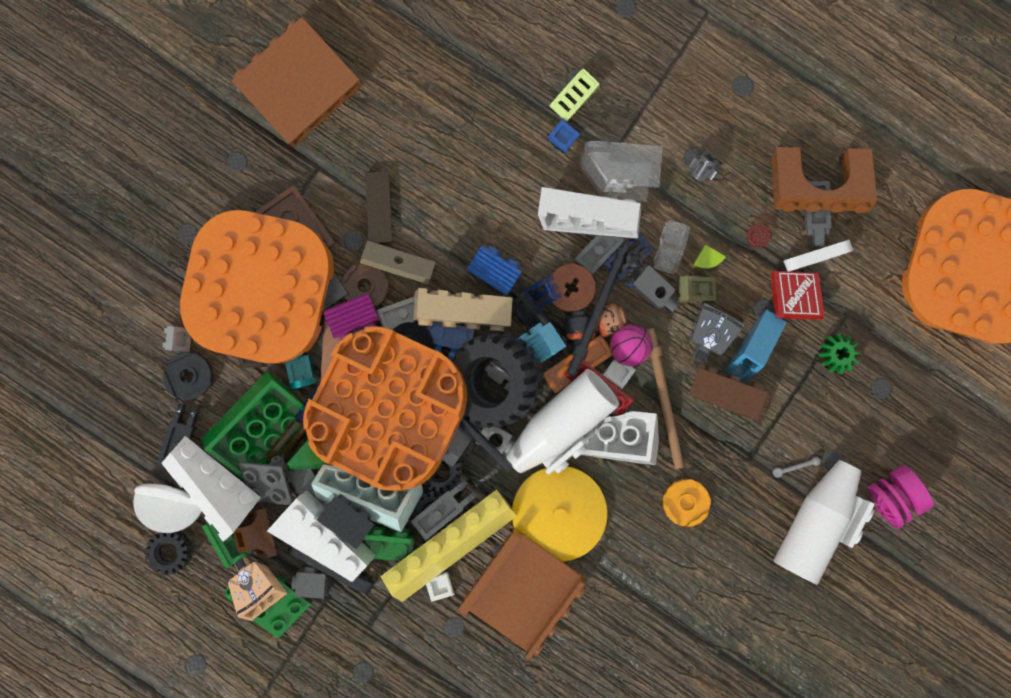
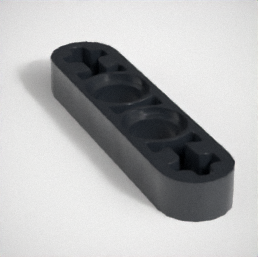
[287,545,375,594]

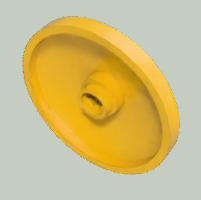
[512,466,607,561]

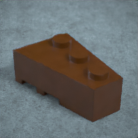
[689,366,772,424]

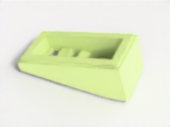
[550,68,600,122]

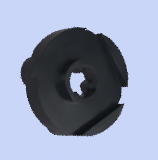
[163,352,213,400]

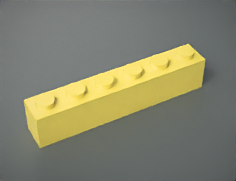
[380,490,517,602]

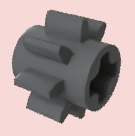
[689,152,720,182]

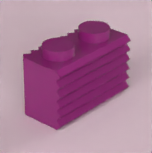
[323,293,381,340]

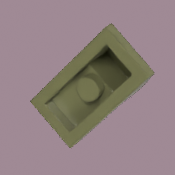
[678,276,716,302]

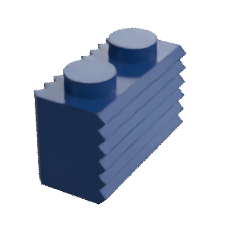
[466,245,522,296]

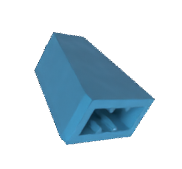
[724,310,787,383]

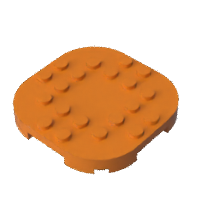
[902,189,1011,344]
[180,210,334,364]
[303,327,467,491]

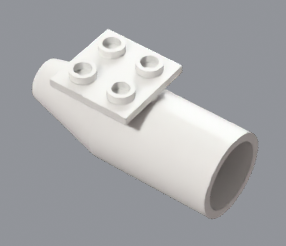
[773,460,875,585]

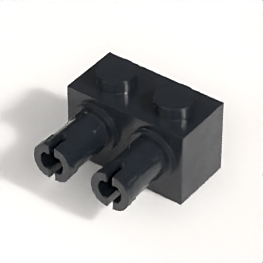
[314,494,374,549]

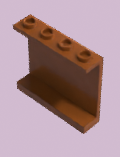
[231,17,362,148]
[458,528,586,660]

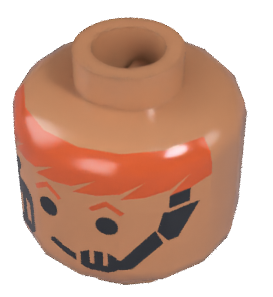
[595,303,628,337]

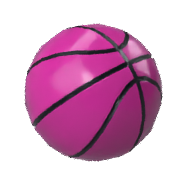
[610,325,652,367]

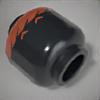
[564,311,596,345]

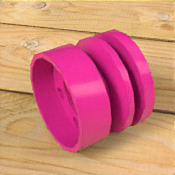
[867,464,934,530]

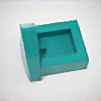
[285,355,318,389]

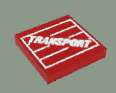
[771,271,825,320]

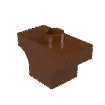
[234,508,277,558]

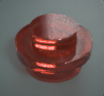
[746,224,771,248]

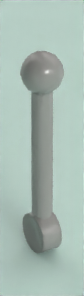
[772,456,821,478]

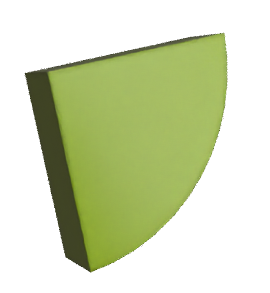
[693,245,726,269]

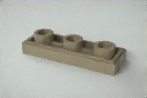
[360,241,436,284]

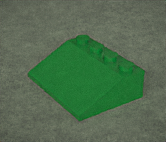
[201,370,306,479]

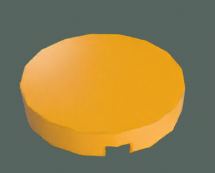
[663,479,711,527]

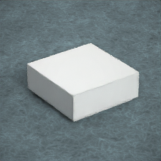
[603,359,636,389]
[426,571,455,602]

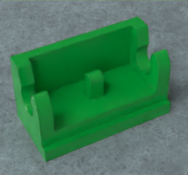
[202,523,254,568]

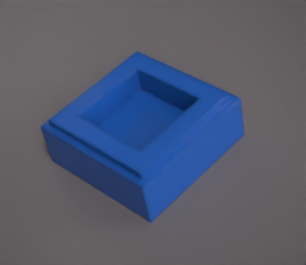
[547,119,580,153]

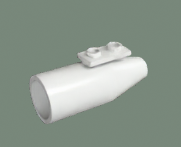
[506,369,619,475]

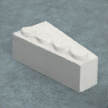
[162,436,261,541]

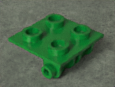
[253,576,311,638]

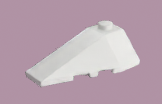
[582,411,659,465]

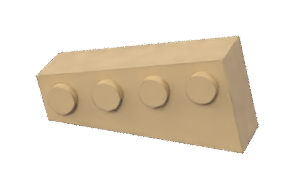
[413,288,512,332]

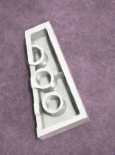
[538,187,641,238]
[267,490,376,582]

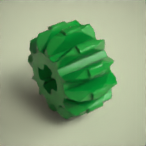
[818,333,861,374]

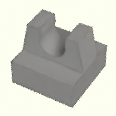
[162,326,191,352]

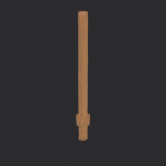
[646,328,684,469]

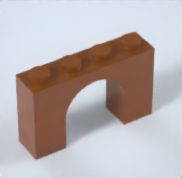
[771,147,877,213]

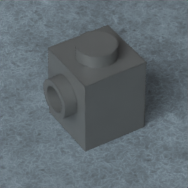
[292,565,329,599]

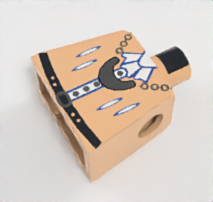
[228,558,287,621]

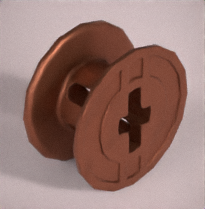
[547,264,595,313]

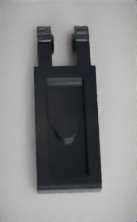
[156,403,199,469]

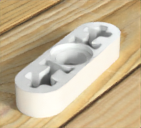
[784,240,853,272]

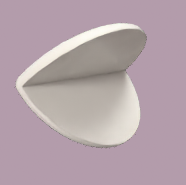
[133,483,202,533]

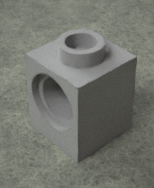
[476,427,514,454]

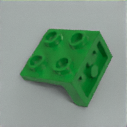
[364,525,415,561]

